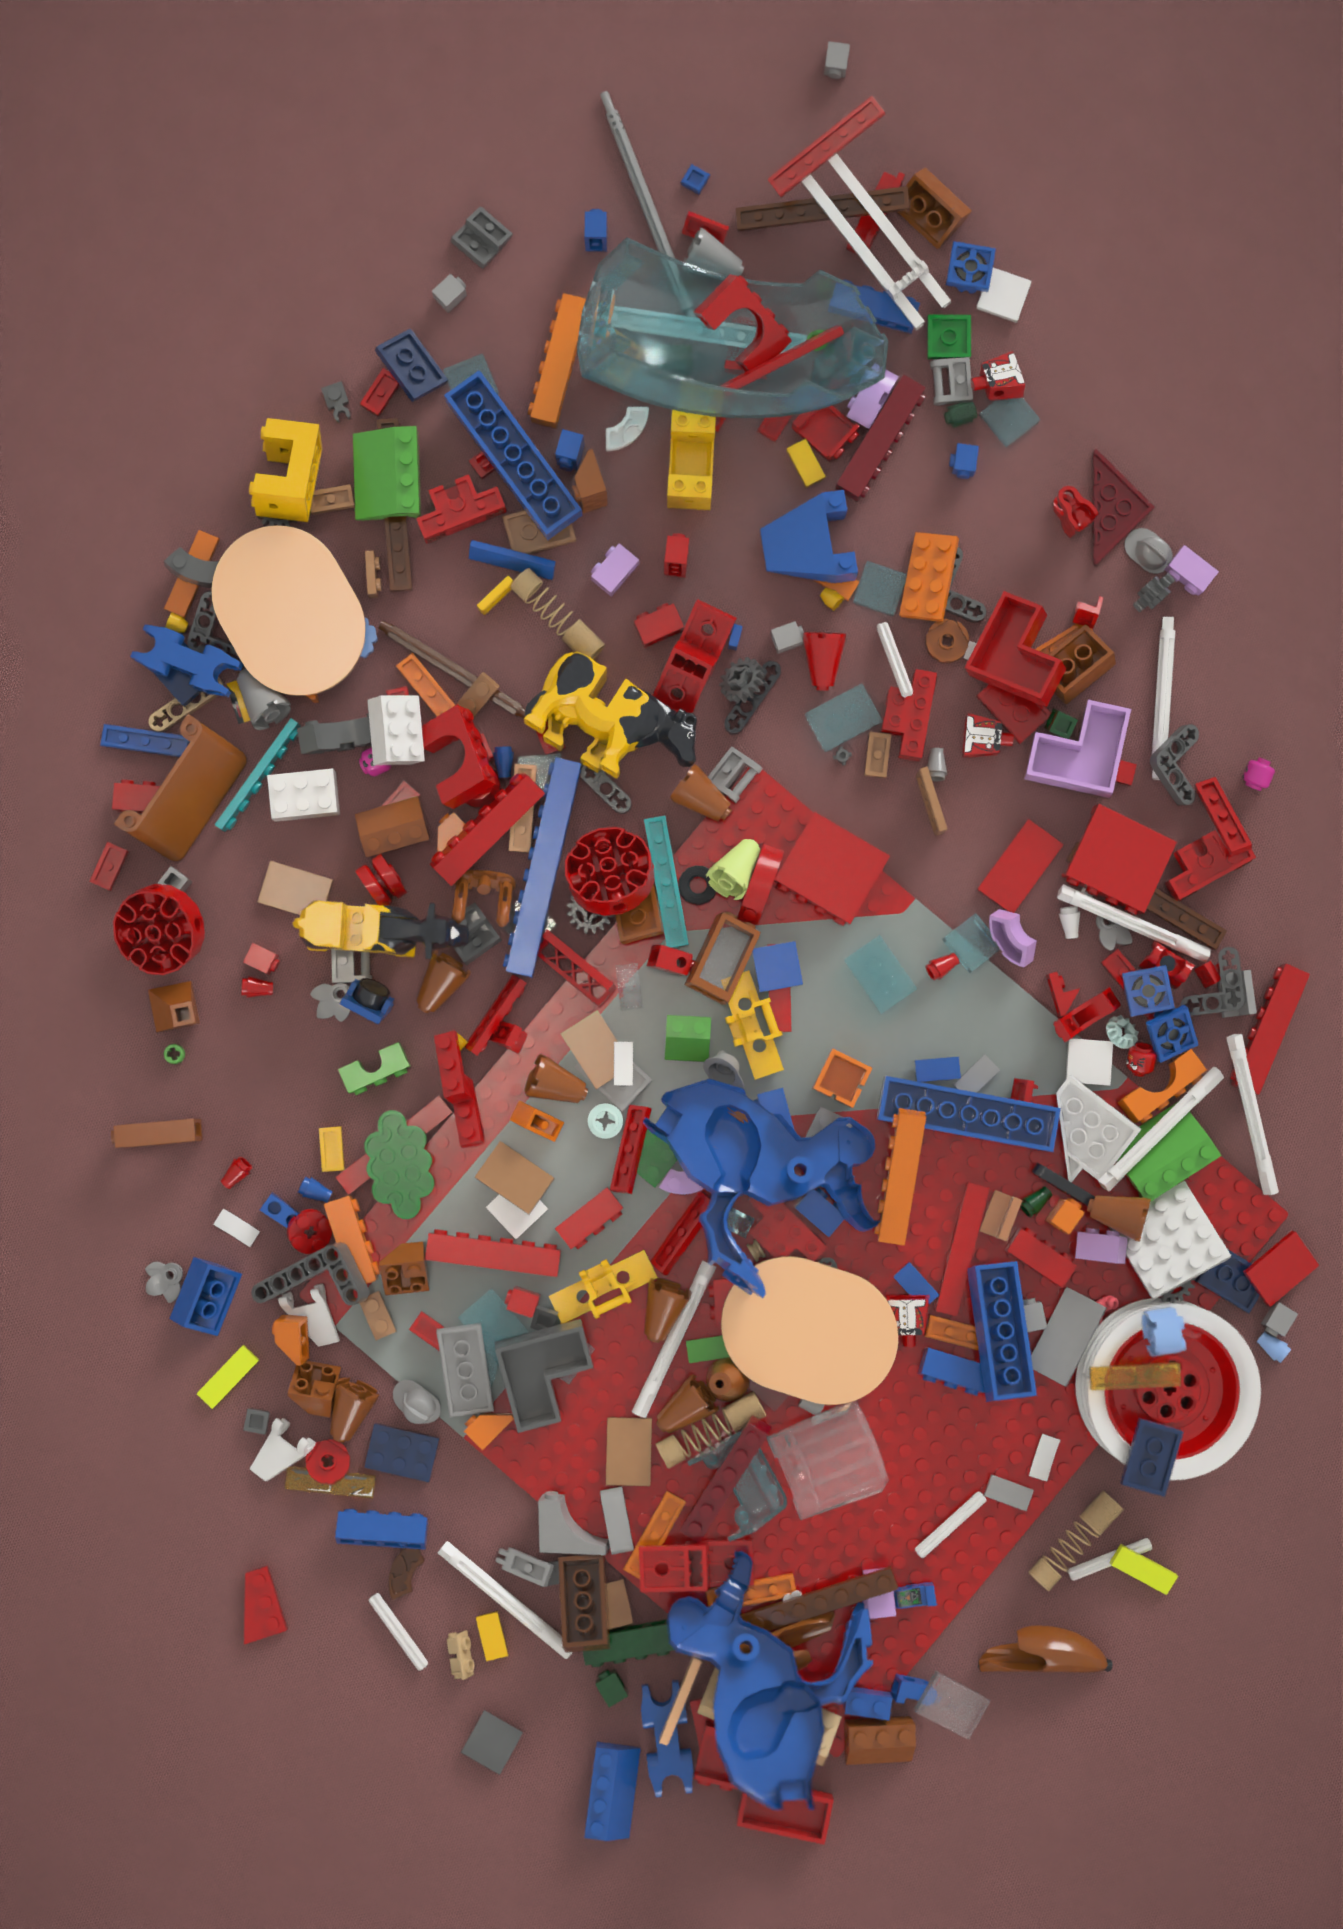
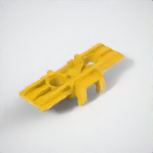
[720,970,784,1080]
[549,1250,658,1324]

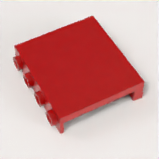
[1061,804,1177,916]
[774,811,890,926]

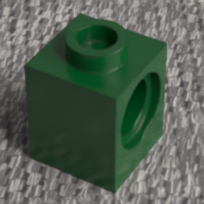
[1044,708,1078,739]
[595,1669,628,1708]

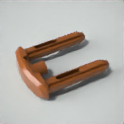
[452,870,516,927]

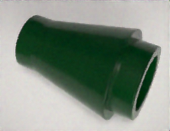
[1020,1186,1052,1218]

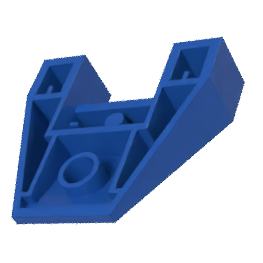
[760,490,858,583]

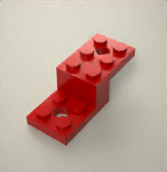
[653,599,737,713]
[639,1539,754,1592]

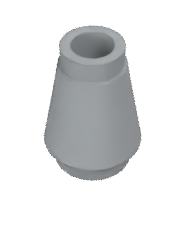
[927,748,947,782]

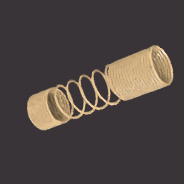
[510,568,605,659]
[656,1391,766,1469]
[1028,1490,1124,1591]

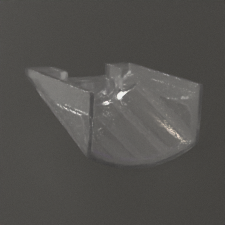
[766,1400,889,1520]

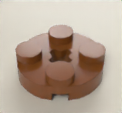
[925,619,969,664]

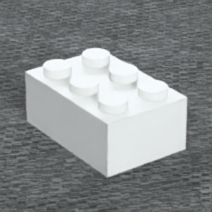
[368,696,425,765]
[267,769,340,822]

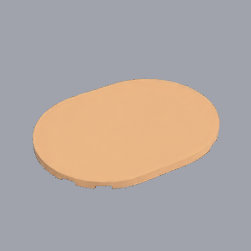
[212,526,366,696]
[721,1256,898,1405]

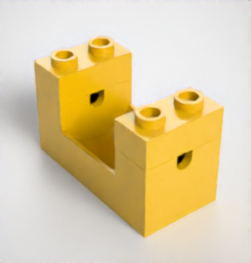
[667,409,716,510]
[249,418,322,522]

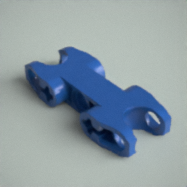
[130,624,243,698]
[641,1680,693,1797]

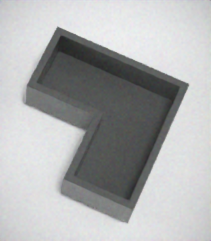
[495,1319,593,1433]

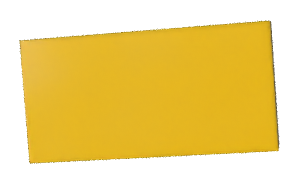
[786,439,826,488]
[477,576,513,615]
[319,1126,345,1172]
[476,1611,508,1661]

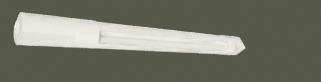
[1152,617,1175,780]
[1057,884,1211,963]
[1226,1034,1279,1195]
[1098,1067,1224,1192]
[632,1260,716,1418]
[438,1541,573,1659]

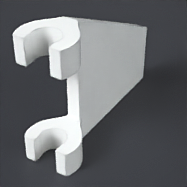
[278,1284,340,1347]
[250,1418,316,1481]

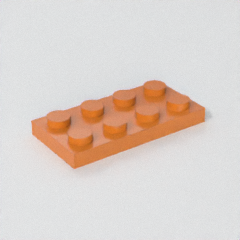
[899,532,959,622]

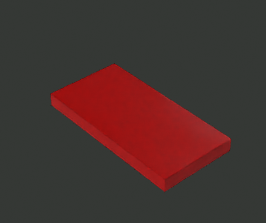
[977,819,1064,913]

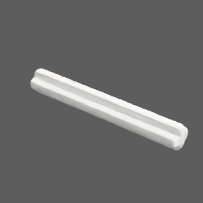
[877,622,913,697]
[915,1492,986,1558]
[1068,1538,1152,1581]
[369,1593,428,1671]

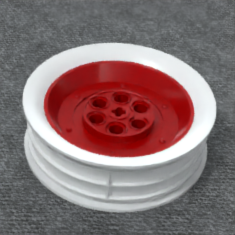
[1075,1298,1261,1480]

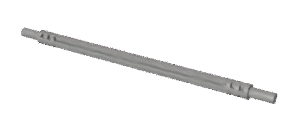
[600,91,696,318]

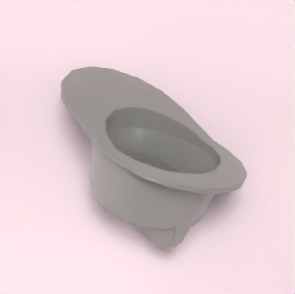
[1124,528,1173,574]
[703,1050,745,1089]
[393,1380,441,1424]

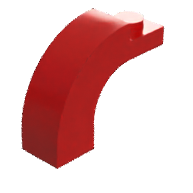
[737,844,784,925]
[1053,987,1121,1042]

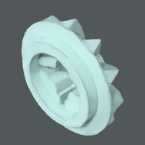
[1106,1015,1139,1049]
[588,1103,623,1139]

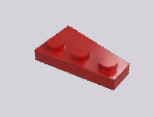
[244,1565,287,1645]

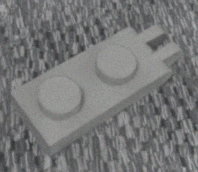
[495,1547,554,1587]

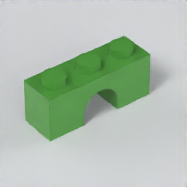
[338,1042,411,1096]

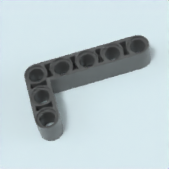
[251,1242,369,1306]

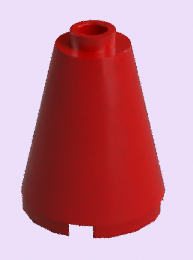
[803,632,846,690]

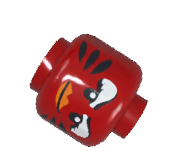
[1126,1042,1157,1077]

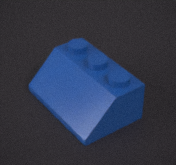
[169,1257,242,1336]

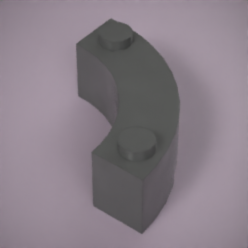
[164,547,219,588]
[297,713,372,754]

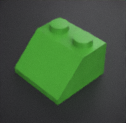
[665,1015,711,1062]

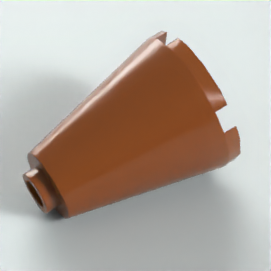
[670,764,732,821]
[416,950,471,1014]
[524,1054,588,1103]
[1087,1195,1151,1242]
[644,1278,692,1343]
[706,1357,750,1402]
[656,1375,719,1433]
[330,1377,379,1443]

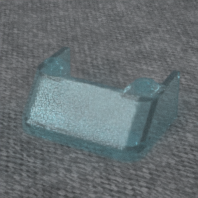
[687,1429,787,1542]

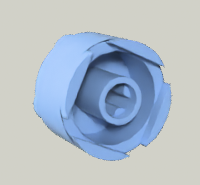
[1142,1307,1186,1357]

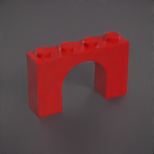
[694,274,792,372]
[422,704,496,809]

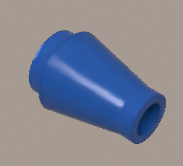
[493,746,514,778]
[298,1177,332,1203]

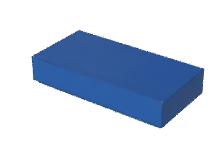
[914,1056,961,1082]
[893,1262,939,1304]

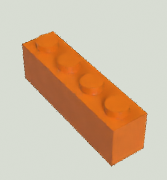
[324,1195,381,1284]

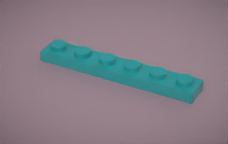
[215,718,301,832]
[644,816,689,948]

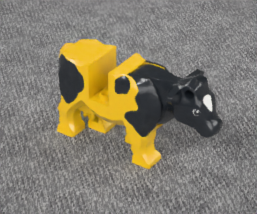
[524,652,697,779]
[292,901,469,959]

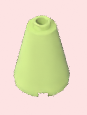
[706,839,760,900]

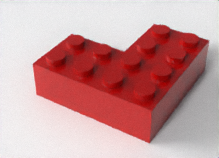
[964,591,1066,707]
[736,1789,834,1845]

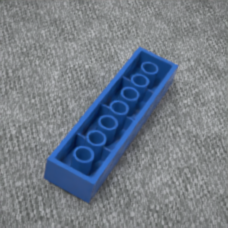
[444,370,583,541]
[876,1076,1061,1152]

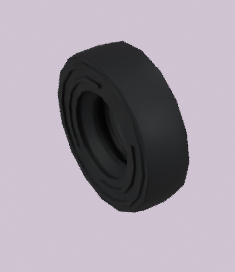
[679,865,716,905]

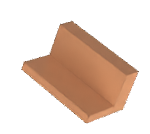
[979,1190,1022,1241]

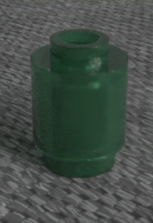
[944,401,978,428]

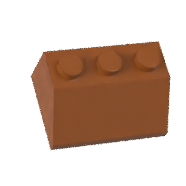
[898,167,972,250]
[572,449,608,514]
[1048,624,1116,705]
[355,796,430,858]
[844,1716,916,1765]

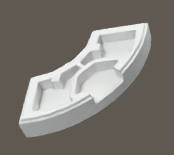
[606,407,649,452]

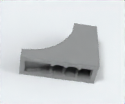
[538,1491,609,1555]

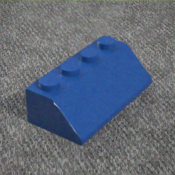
[584,1742,641,1841]

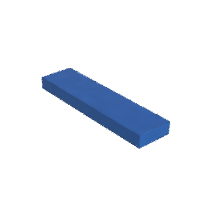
[469,540,556,580]
[100,724,190,758]

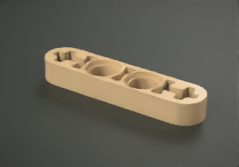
[149,677,224,732]

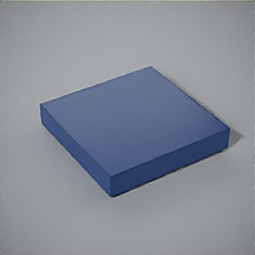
[752,941,803,992]

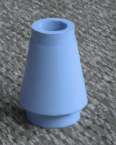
[1256,1331,1291,1363]

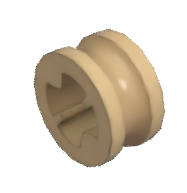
[746,1239,766,1262]

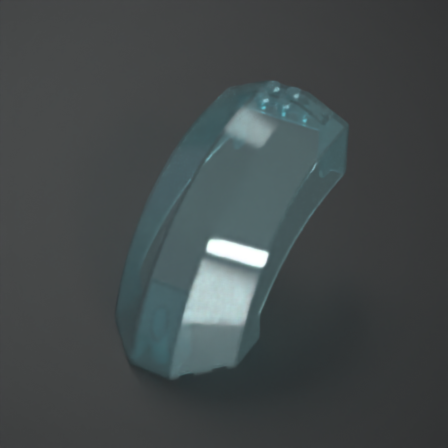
[577,237,889,418]

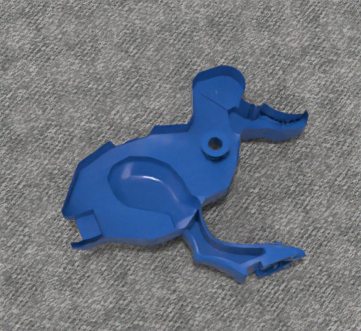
[643,1079,880,1298]
[667,1551,873,1810]

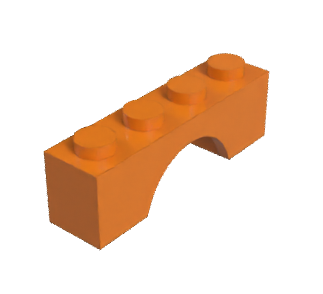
[1118,1049,1207,1123]

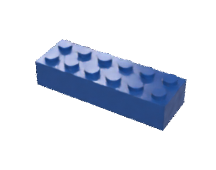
[967,1261,1037,1402]

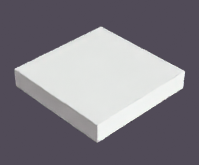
[976,268,1032,323]
[1065,1039,1113,1086]
[486,1195,548,1239]

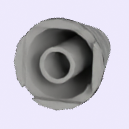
[682,228,744,279]
[237,669,291,730]

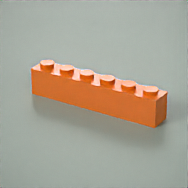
[528,293,589,429]
[874,1108,926,1246]

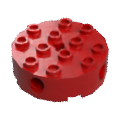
[565,827,655,916]
[113,884,205,975]

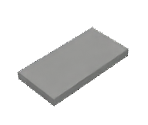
[1031,1287,1107,1387]
[436,1323,494,1417]

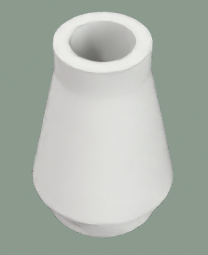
[1059,906,1080,939]

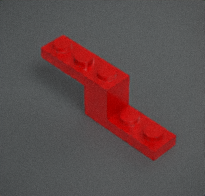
[434,1030,483,1148]

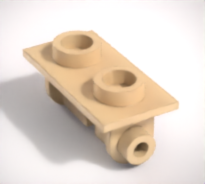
[446,1630,474,1680]

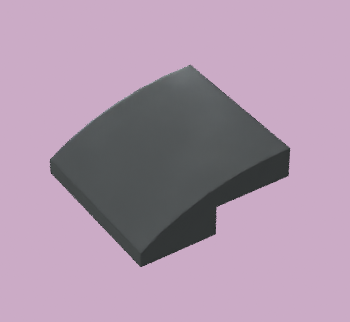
[450,206,513,269]
[451,902,502,966]
[461,1710,523,1775]

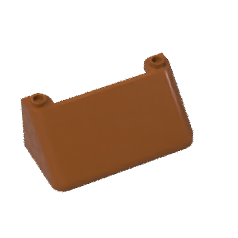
[114,714,247,861]

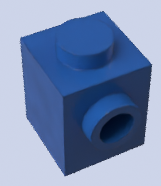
[949,443,979,479]

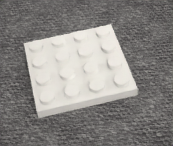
[1109,1181,1231,1300]

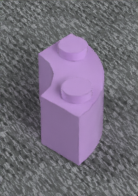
[847,364,899,429]
[989,909,1037,967]
[659,1169,704,1194]

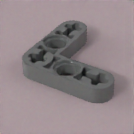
[945,547,986,623]
[187,591,244,666]
[1150,724,1199,806]
[581,766,632,814]
[1180,947,1245,1016]

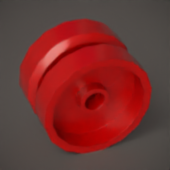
[355,853,408,906]

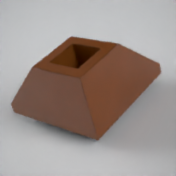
[148,981,200,1033]
[379,1241,429,1295]
[287,1361,341,1418]

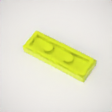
[197,1345,259,1409]
[1109,1544,1178,1595]

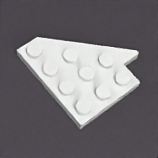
[1056,1075,1141,1183]

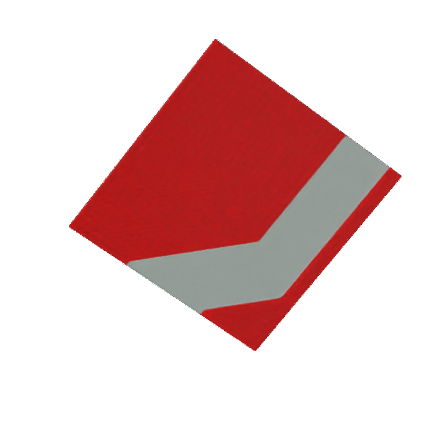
[300,767,1288,1757]

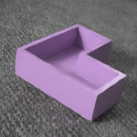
[1024,700,1131,798]

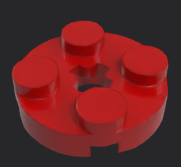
[287,1209,332,1254]
[306,1439,350,1485]

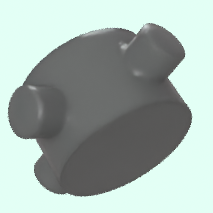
[833,747,852,766]

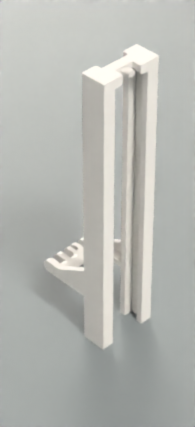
[802,154,951,331]

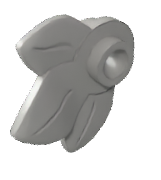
[1096,912,1132,951]
[310,983,350,1022]
[145,1261,183,1303]

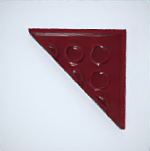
[1093,449,1155,566]

